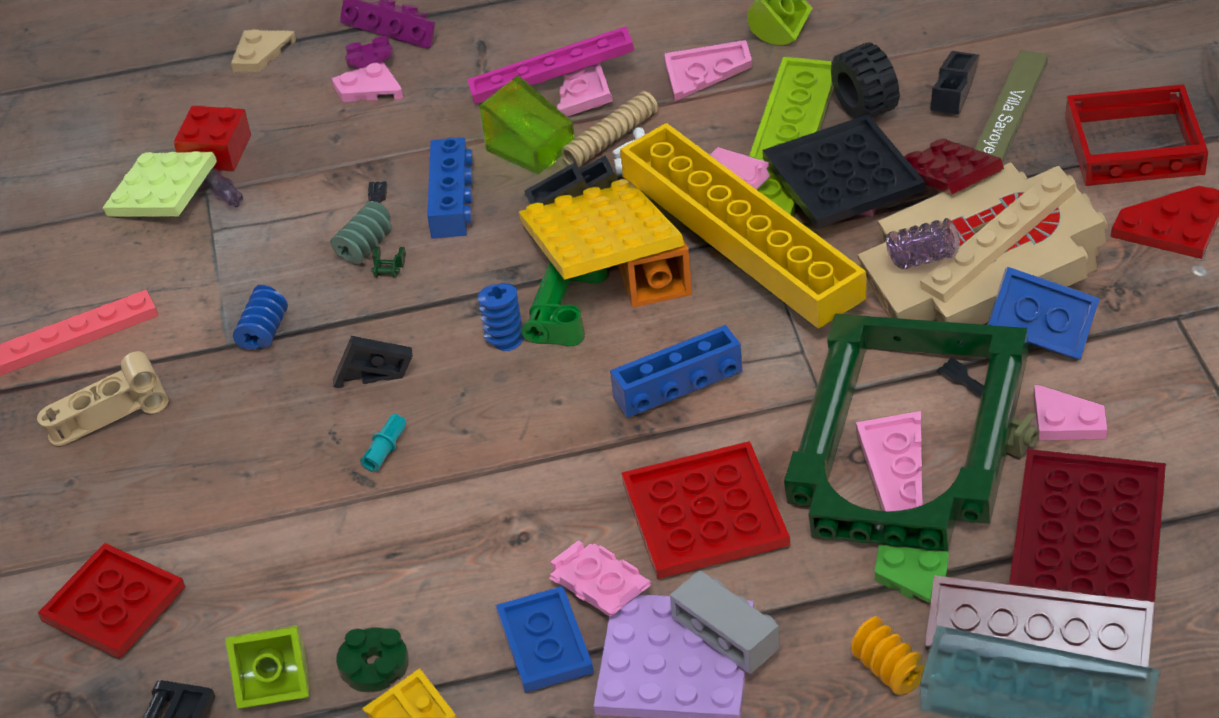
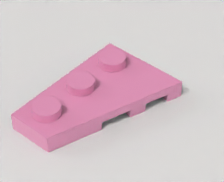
[664,40,752,101]

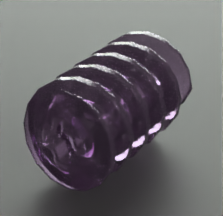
[886,218,960,269]

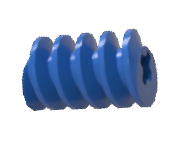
[478,283,524,351]
[233,285,288,350]

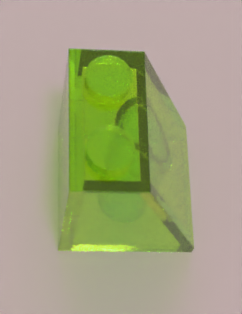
[479,76,575,175]

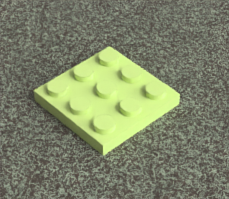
[103,151,217,217]

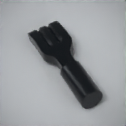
[368,181,387,203]
[937,358,984,399]

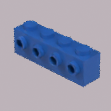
[427,137,473,239]
[610,325,742,418]

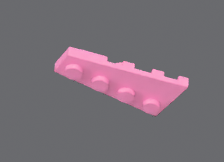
[856,411,922,511]

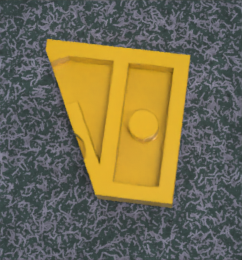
[362,668,457,718]

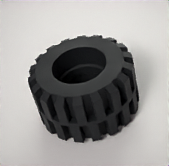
[831,42,900,119]

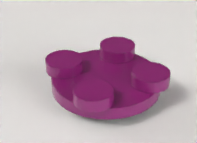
[345,36,393,68]

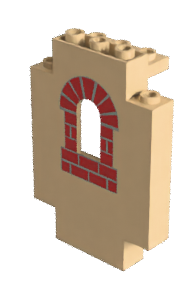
[857,162,1108,325]

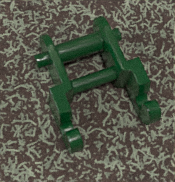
[371,246,406,278]

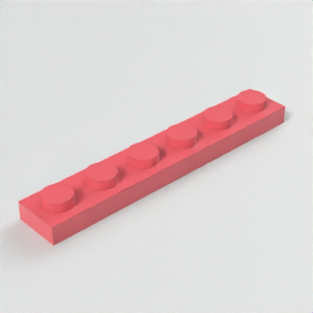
[0,290,158,376]

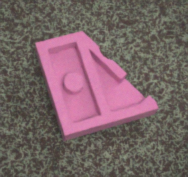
[331,62,403,102]
[1034,385,1107,440]

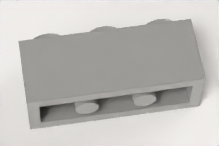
[670,570,780,674]

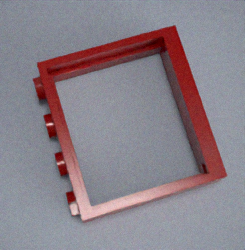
[1065,84,1208,186]

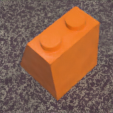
[618,240,692,308]

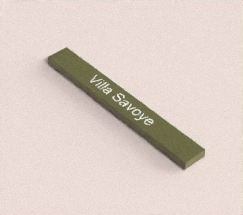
[975,50,1048,163]

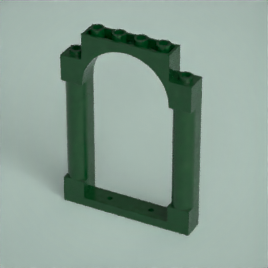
[784,314,1029,551]

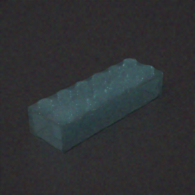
[920,625,1160,718]

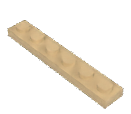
[920,171,1075,303]

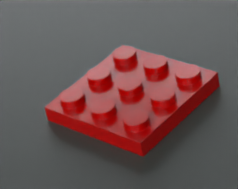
[38,543,185,659]

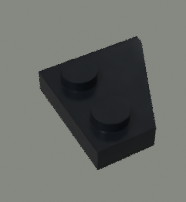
[333,336,413,388]

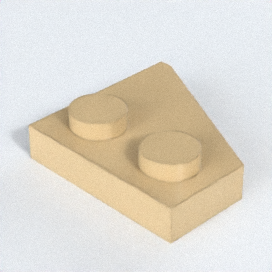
[231,29,296,72]

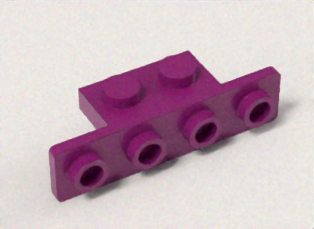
[340,0,435,48]

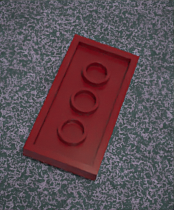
[905,139,1004,195]

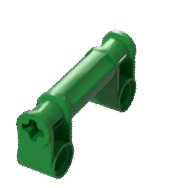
[521,261,609,347]

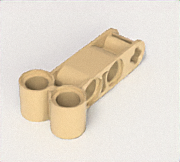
[37,351,168,446]

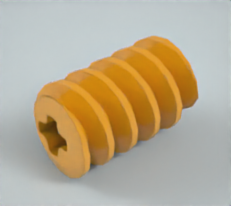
[851,616,929,695]

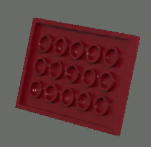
[1009,449,1166,629]

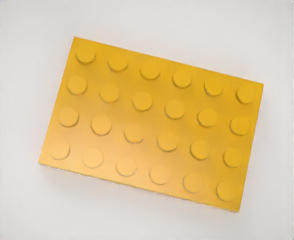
[518,179,684,280]

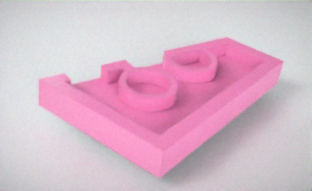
[556,63,613,119]

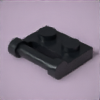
[143,680,215,718]

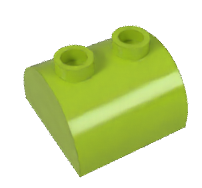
[747,0,813,45]
[225,625,309,709]

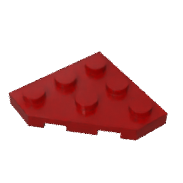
[1111,185,1219,259]

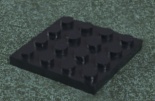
[762,114,925,229]

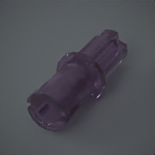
[203,168,243,207]

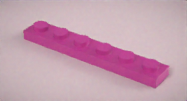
[467,26,635,104]

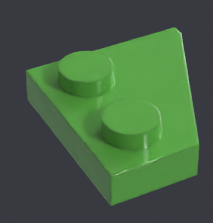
[875,545,949,603]

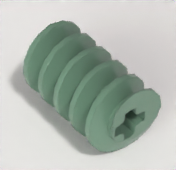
[330,201,392,264]

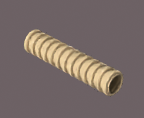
[562,91,658,167]

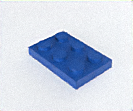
[987,267,1100,361]
[496,586,594,693]

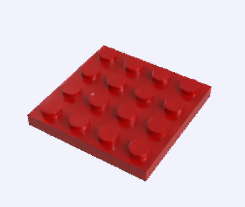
[621,441,790,579]

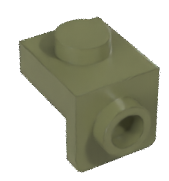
[1007,413,1040,458]

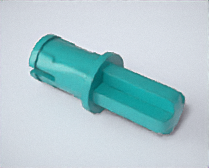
[360,413,407,472]

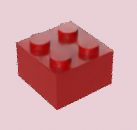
[173,106,251,172]

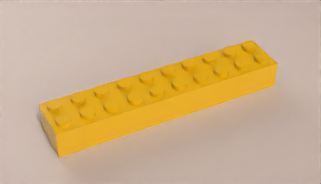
[620,123,866,329]

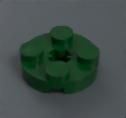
[336,627,409,692]

